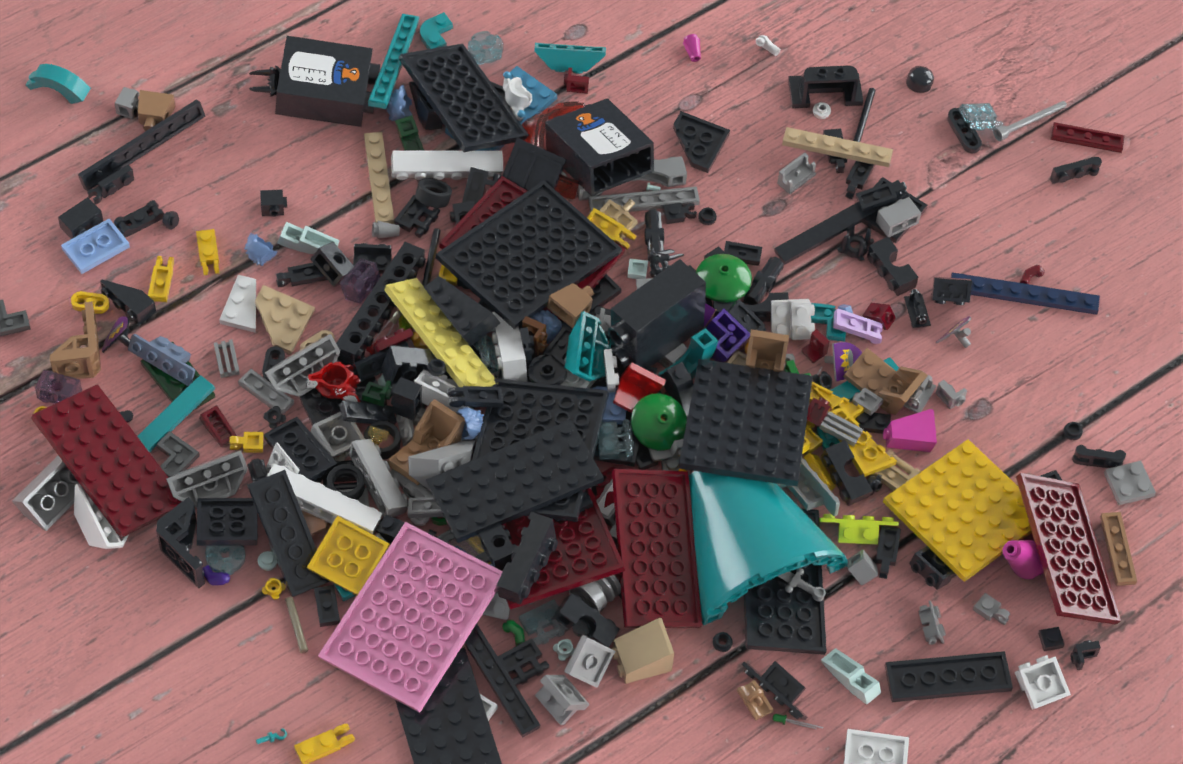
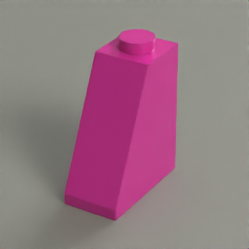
[883,409,937,452]

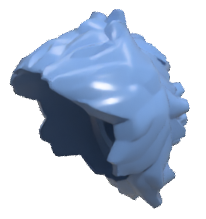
[386,85,412,121]
[244,233,277,266]
[531,310,562,344]
[456,407,484,440]

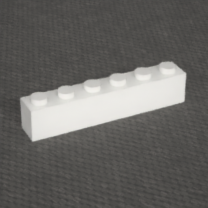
[391,151,503,180]
[267,463,382,535]

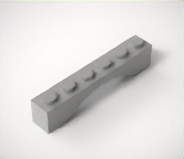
[575,156,687,201]

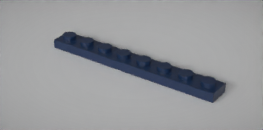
[951,272,1100,315]

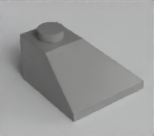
[310,412,365,458]

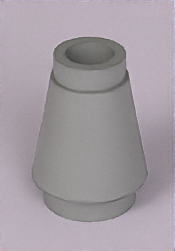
[372,221,400,239]

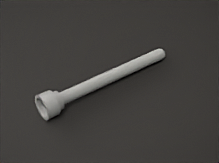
[993,101,1067,141]

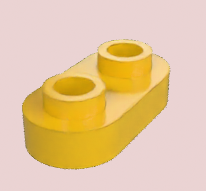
[71,291,109,314]

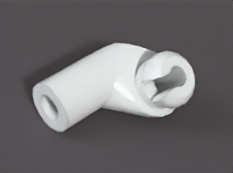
[756,35,781,56]

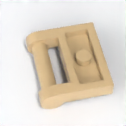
[872,449,921,491]

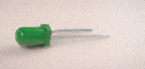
[772,714,823,729]

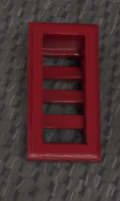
[199,405,237,447]

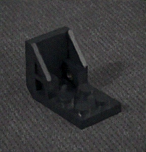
[156,497,205,589]

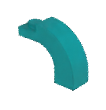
[26,64,91,104]
[658,328,718,379]

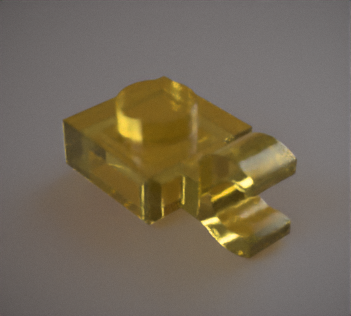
[368,426,389,445]

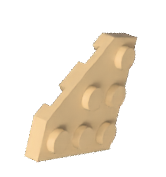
[255,285,315,355]

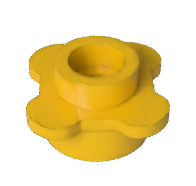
[262,578,286,600]

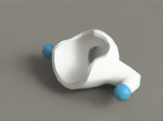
[503,71,532,121]

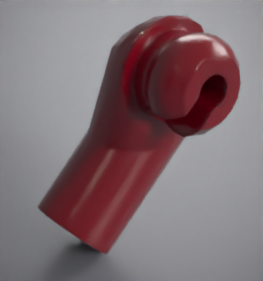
[1020,265,1045,284]

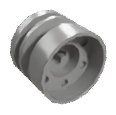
[569,575,621,613]

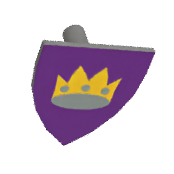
[936,316,971,348]
[824,342,862,381]

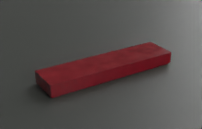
[1051,122,1125,153]

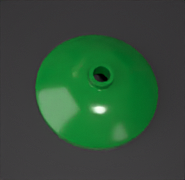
[696,254,752,303]
[631,394,687,451]

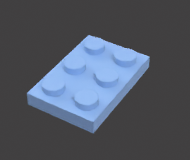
[61,219,130,274]

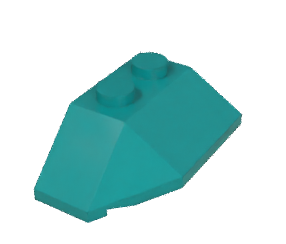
[534,42,606,74]
[565,311,609,382]

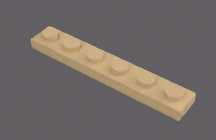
[782,127,893,167]
[364,132,394,224]

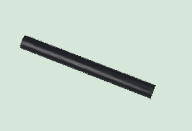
[853,88,876,142]
[422,228,441,287]

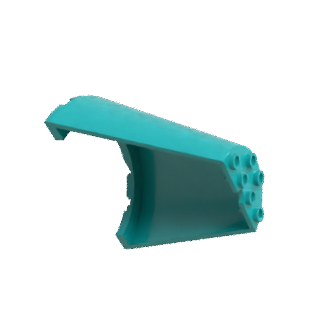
[689,471,848,626]

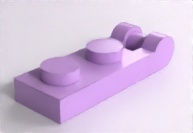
[833,309,883,344]

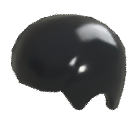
[906,66,934,93]

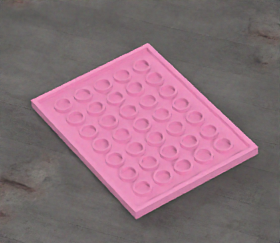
[318,522,503,713]

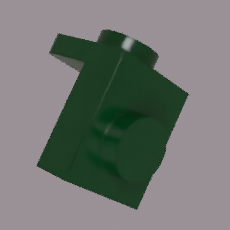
[362,380,392,407]

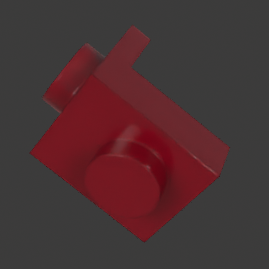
[862,302,896,330]

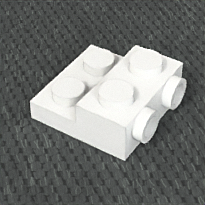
[771,299,815,340]
[1014,655,1071,710]

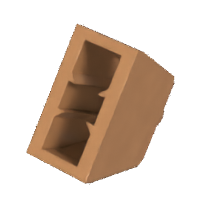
[138,90,175,131]
[547,284,594,328]

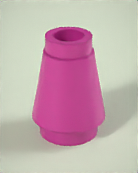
[683,34,701,62]

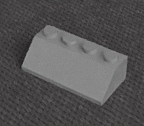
[349,439,408,518]
[12,455,80,531]

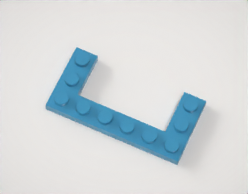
[445,66,557,151]

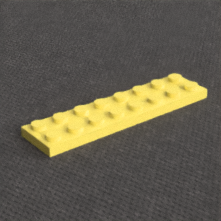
[384,278,496,387]

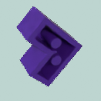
[706,309,750,363]

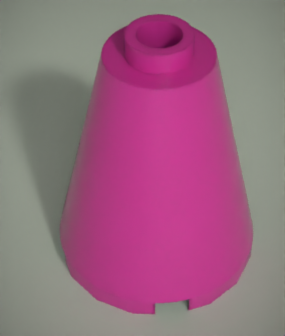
[1003,540,1044,580]

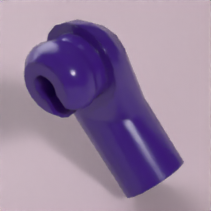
[202,565,230,586]

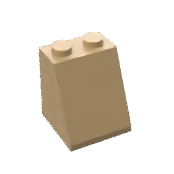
[611,618,674,684]

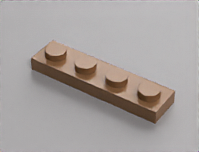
[1100,512,1137,586]

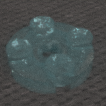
[468,31,503,65]
[205,545,246,576]

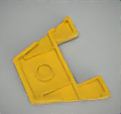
[805,382,864,453]

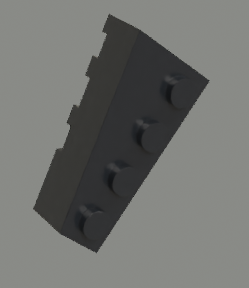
[424,276,500,347]
[381,346,453,387]
[496,512,558,605]

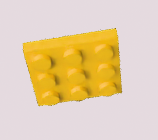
[307,516,390,596]

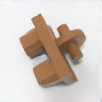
[737,680,773,721]

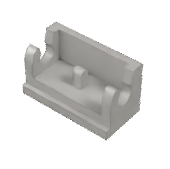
[777,153,816,194]

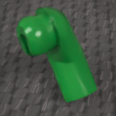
[502,620,525,646]

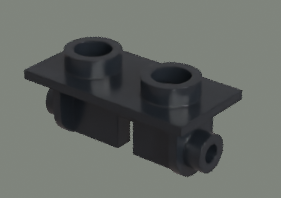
[904,289,931,328]

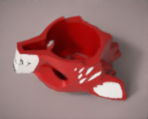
[306,362,361,402]

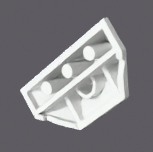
[74,484,128,549]

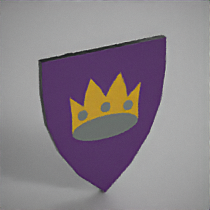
[102,316,130,353]

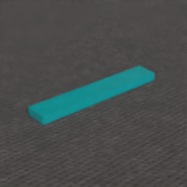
[137,375,215,452]

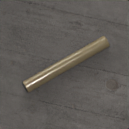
[285,597,308,653]

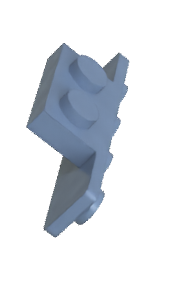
[128,334,195,386]

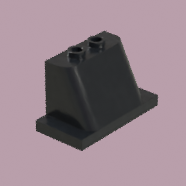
[788,65,863,109]

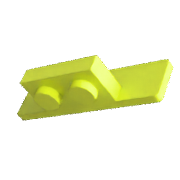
[819,514,899,545]

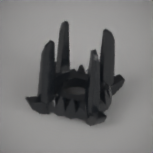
[249,65,281,97]
[837,222,874,261]
[649,248,684,277]

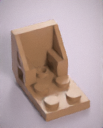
[50,301,101,382]
[745,329,789,372]
[843,348,928,415]
[388,399,465,485]

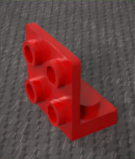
[613,363,666,413]

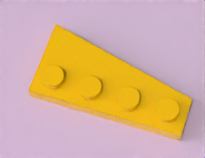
[829,407,897,477]

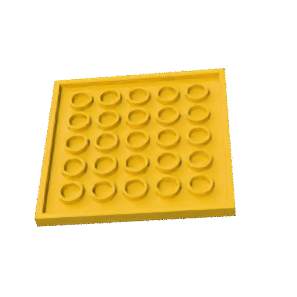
[883,439,1032,582]

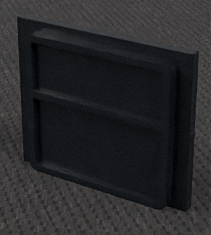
[502,138,567,191]

